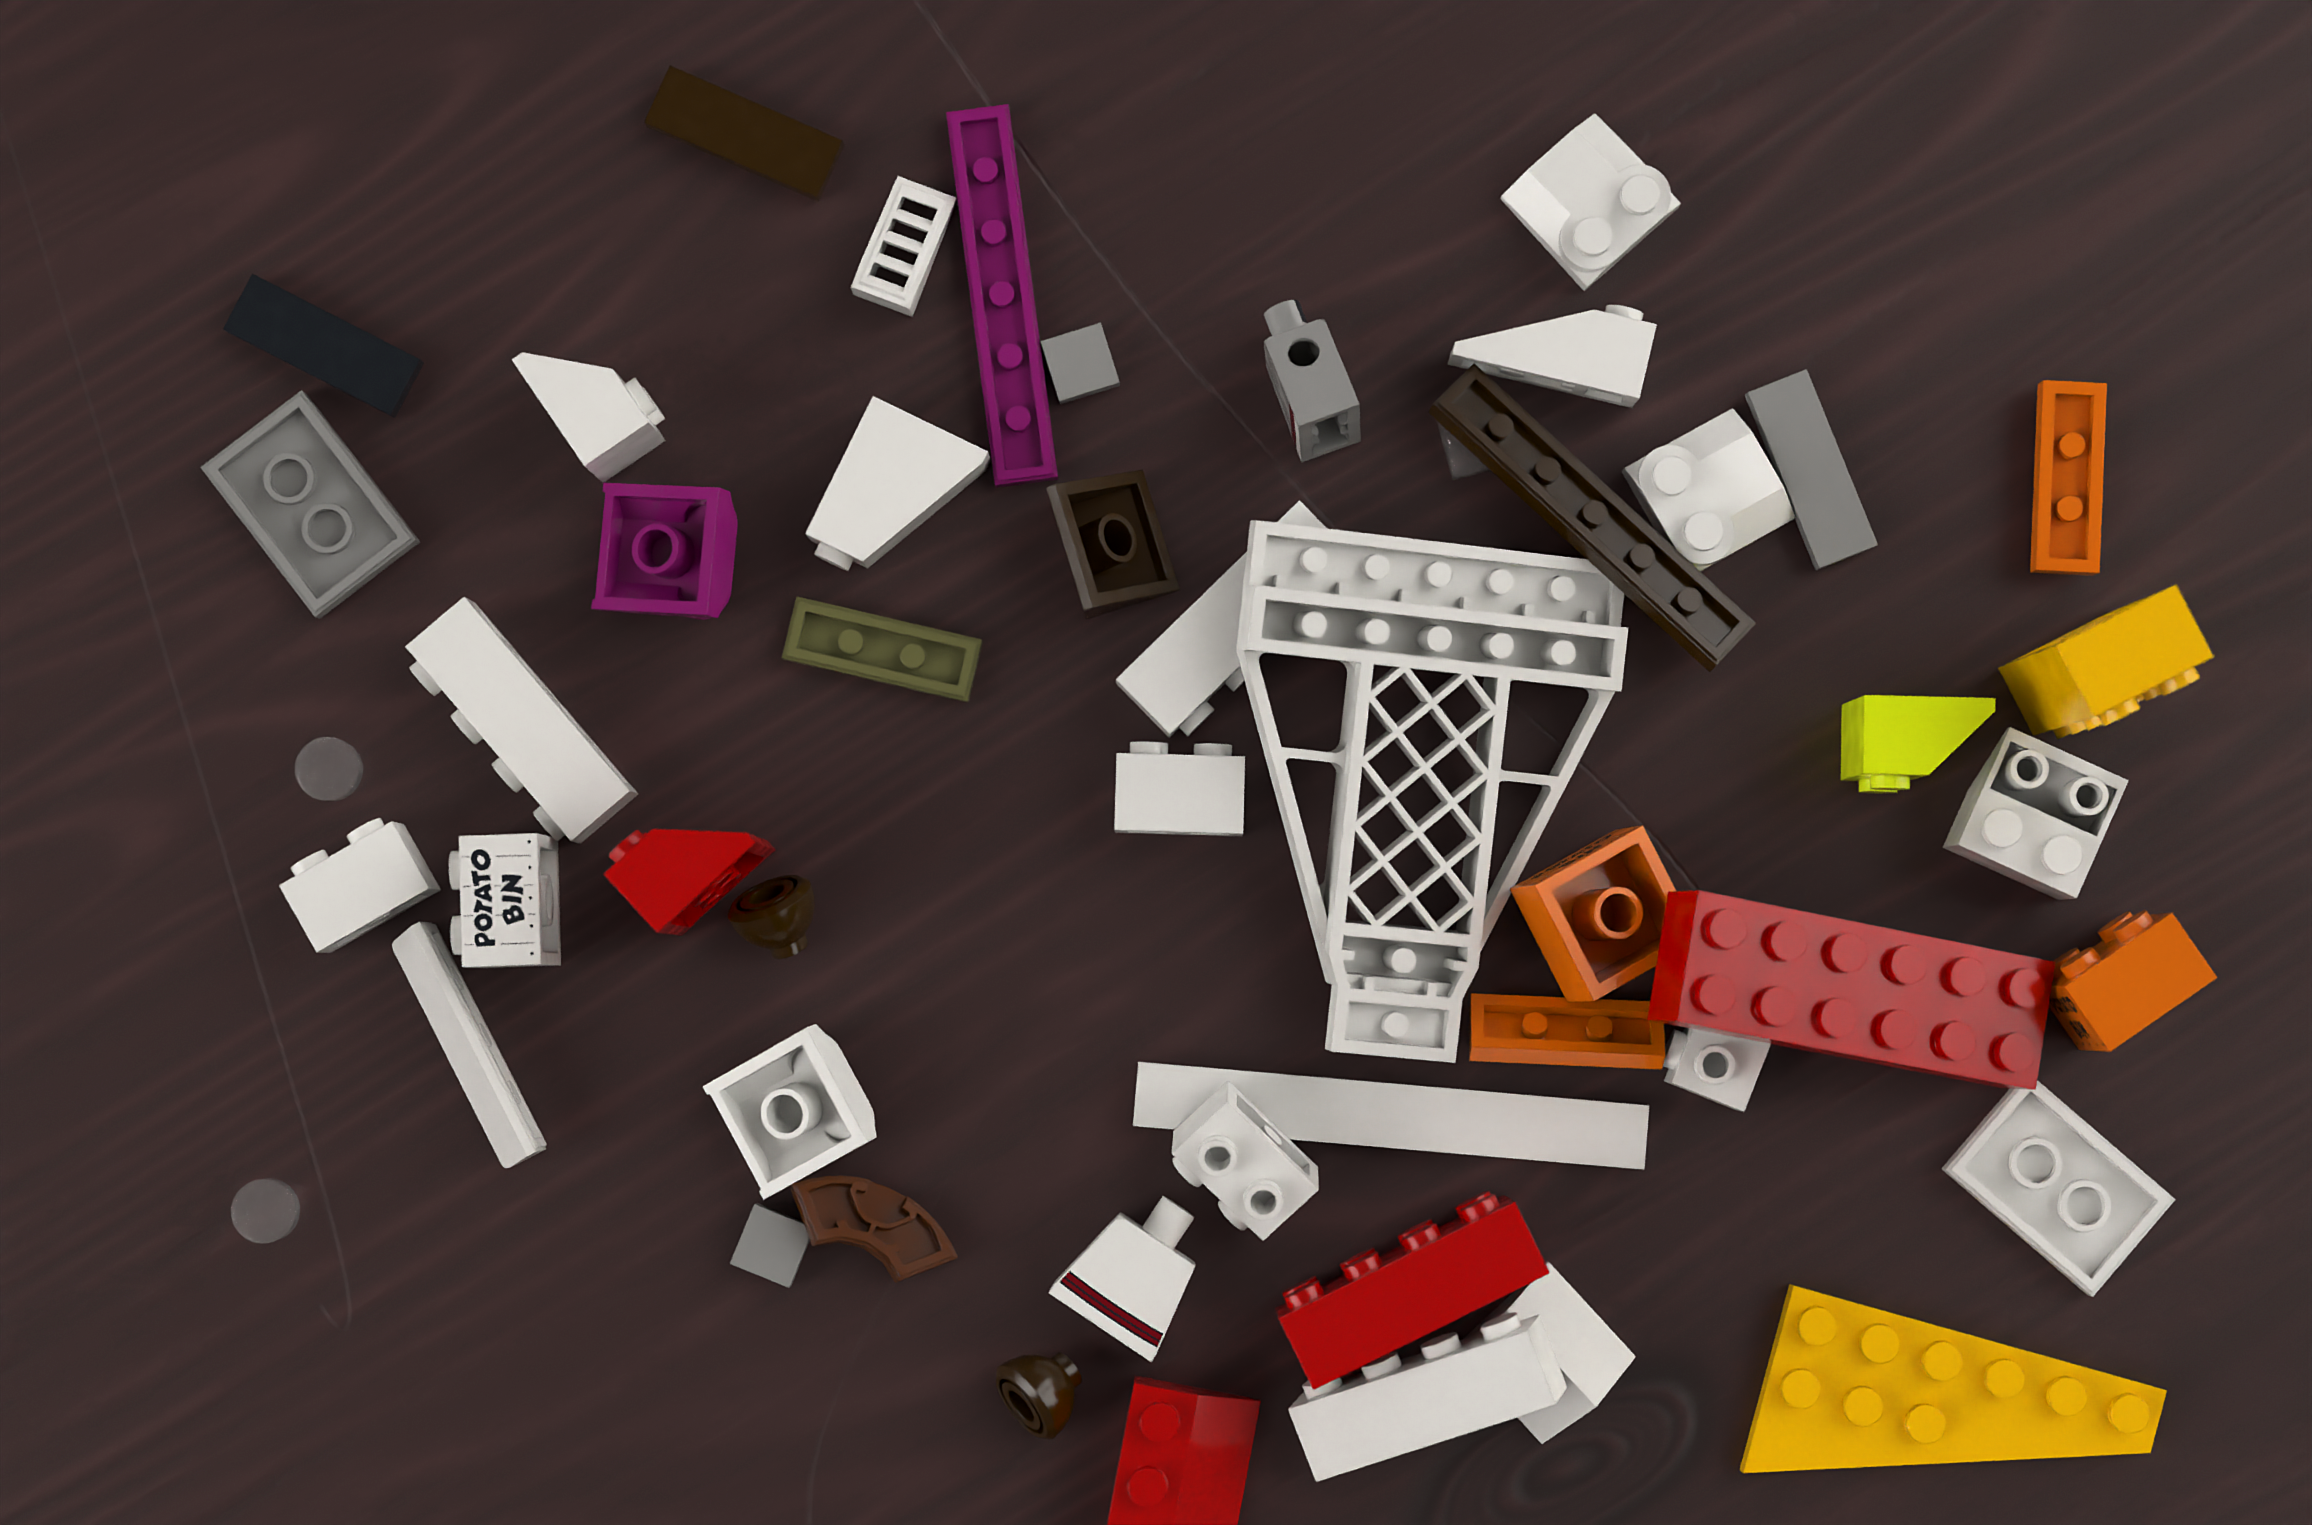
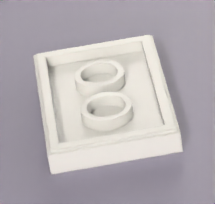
[1941,1080,2176,1297]

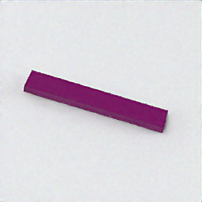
[946,104,1058,488]

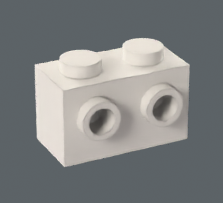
[1663,1027,1771,1112]
[1172,1081,1319,1241]

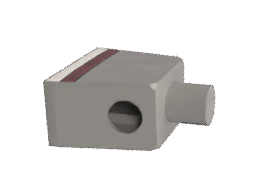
[1264,300,1361,462]

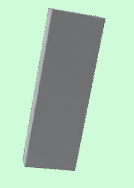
[1745,369,1878,570]

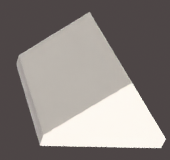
[1464,1261,1636,1444]

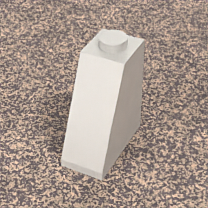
[805,396,991,571]

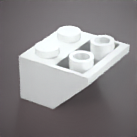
[1943,727,2129,900]

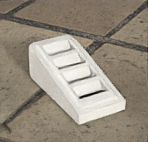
[851,176,957,317]

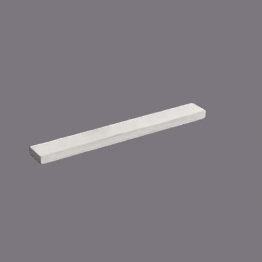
[1133,1062,1649,1170]

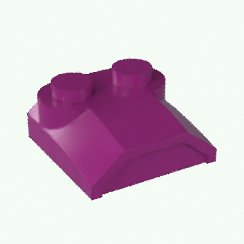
[591,483,738,620]

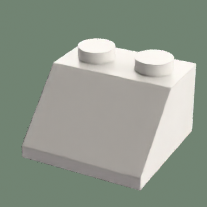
[512,352,666,483]

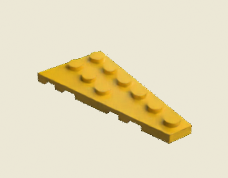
[1740,1284,2167,1473]

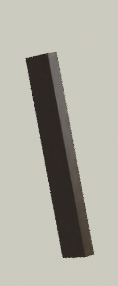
[1428,364,1756,672]

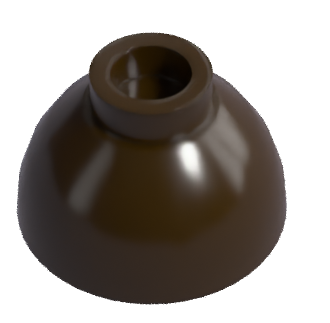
[727,875,815,959]
[996,1352,1082,1440]

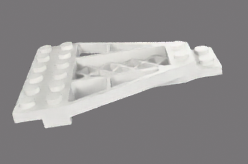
[1236,520,1628,1063]

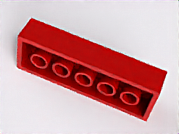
[1647,890,2055,1090]

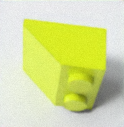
[1841,695,1995,793]

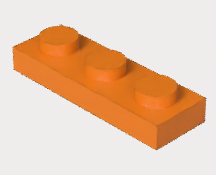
[2030,380,2107,576]
[1469,993,1666,1070]

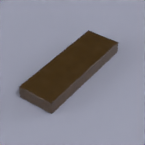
[644,65,844,202]

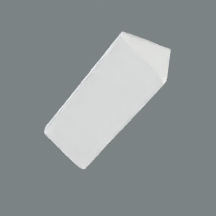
[392,922,547,1168]

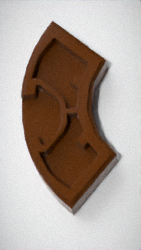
[790,1176,958,1283]

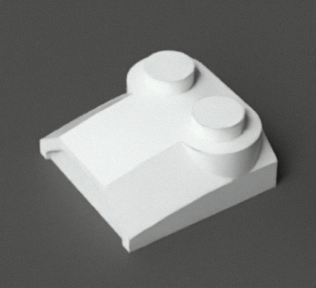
[1500,113,1681,292]
[1621,408,1796,572]
[703,1024,877,1200]

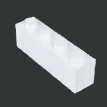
[1116,500,1326,738]
[405,597,638,844]
[1288,1312,1567,1482]

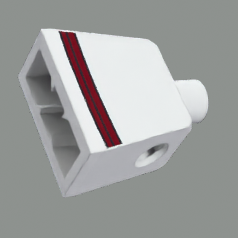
[1049,1196,1195,1362]

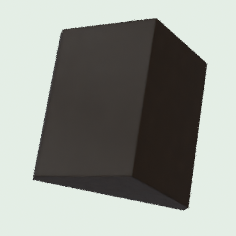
[1046,470,1180,619]

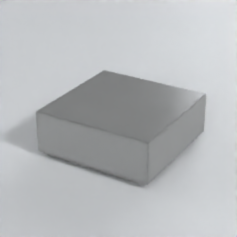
[1040,323,1120,404]
[730,1203,810,1288]

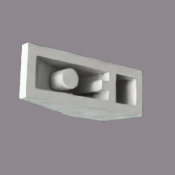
[1448,305,1657,408]

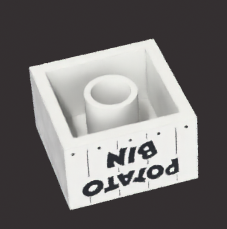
[449,833,561,968]

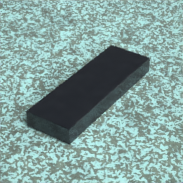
[223,274,424,418]

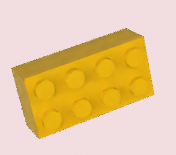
[1998,585,2214,739]

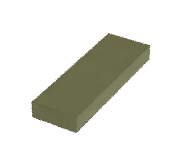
[782,597,983,703]

